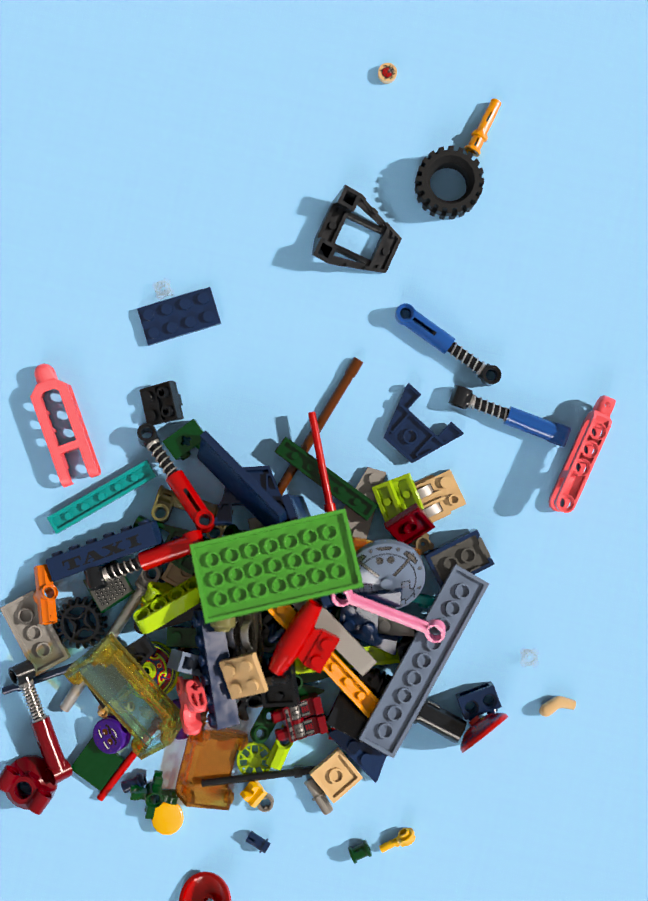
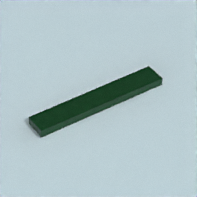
[274,436,378,521]

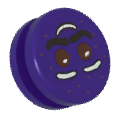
[93,715,131,754]

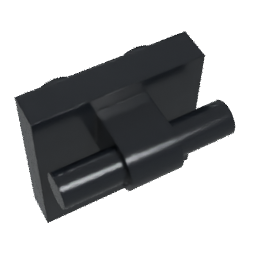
[139,381,184,426]
[261,665,301,708]

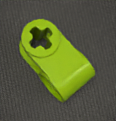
[140,581,174,605]

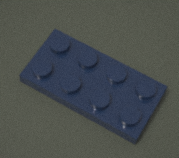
[137,287,222,346]

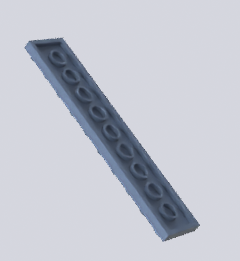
[358,564,489,759]

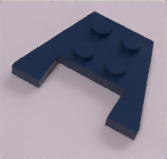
[383,383,464,463]
[214,466,290,526]
[340,588,403,655]

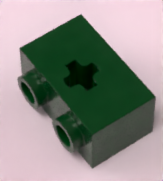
[162,419,204,461]

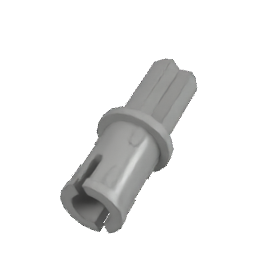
[304,777,333,815]

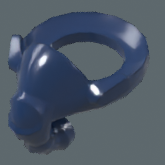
[268,620,285,643]

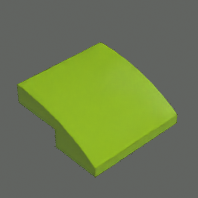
[371,473,424,522]

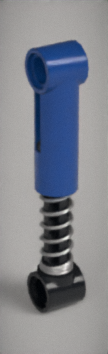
[395,303,502,386]
[448,385,571,447]

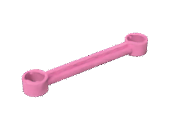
[331,590,446,643]

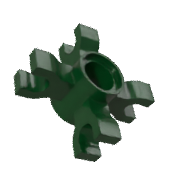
[130,770,178,819]

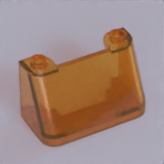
[175,721,248,810]

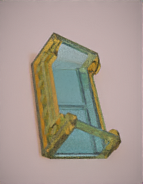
[63,633,182,760]

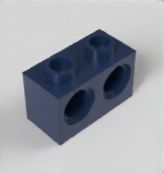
[455,681,502,721]

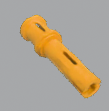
[464,98,501,157]

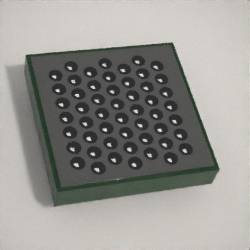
[83,560,135,613]

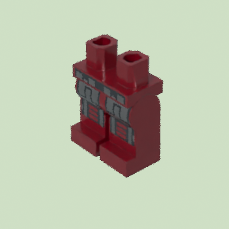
[270,692,328,743]

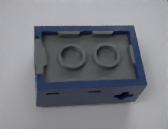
[423,528,495,589]

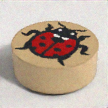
[378,63,397,84]

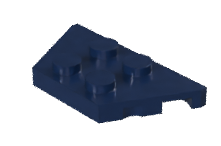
[327,729,387,783]

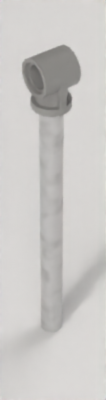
[59,565,164,712]

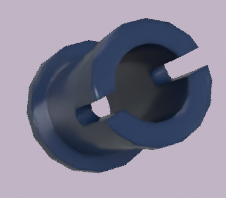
[121,773,147,793]
[245,830,271,853]

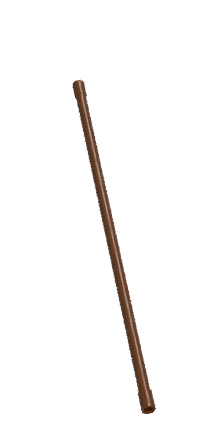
[177,357,364,652]

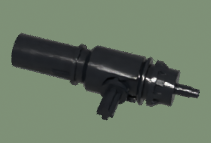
[349,668,467,743]

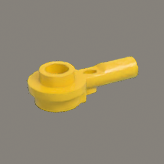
[379,828,416,853]

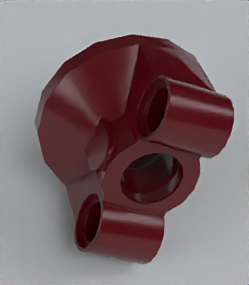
[0,755,58,815]

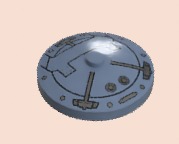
[352,539,425,609]

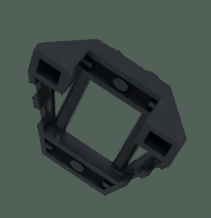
[312,185,402,273]

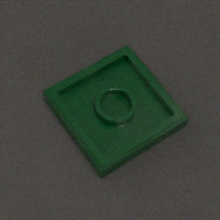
[71,737,124,791]

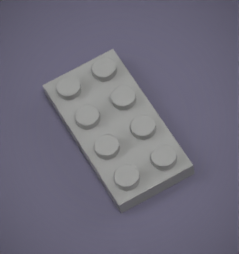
[0,589,71,676]

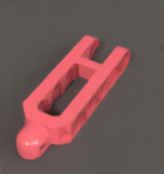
[30,363,101,488]
[548,395,616,513]

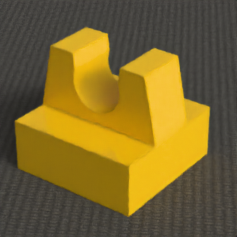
[240,781,267,808]

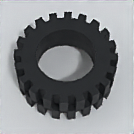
[414,146,484,220]

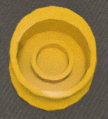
[151,802,184,835]

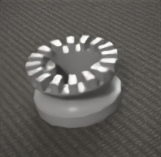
[257,793,274,813]

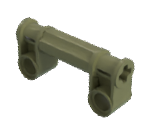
[151,485,234,540]

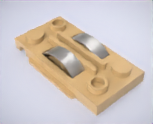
[414,469,466,522]

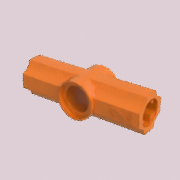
[33,564,58,625]

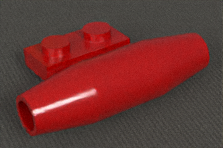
[268,599,340,676]

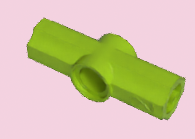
[265,723,293,771]

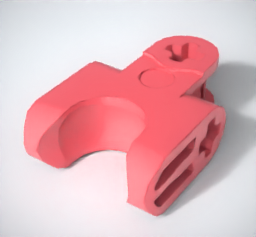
[176,676,207,735]

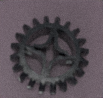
[55,596,108,649]

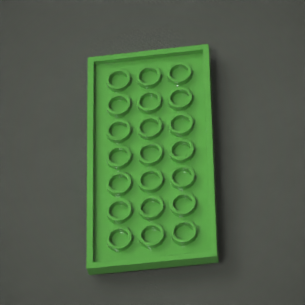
[190,508,364,624]

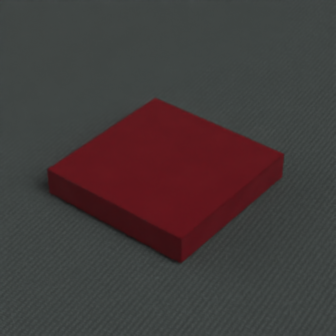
[384,503,435,545]

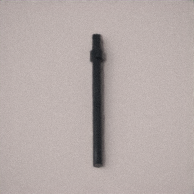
[201,765,316,787]

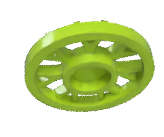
[237,741,271,774]

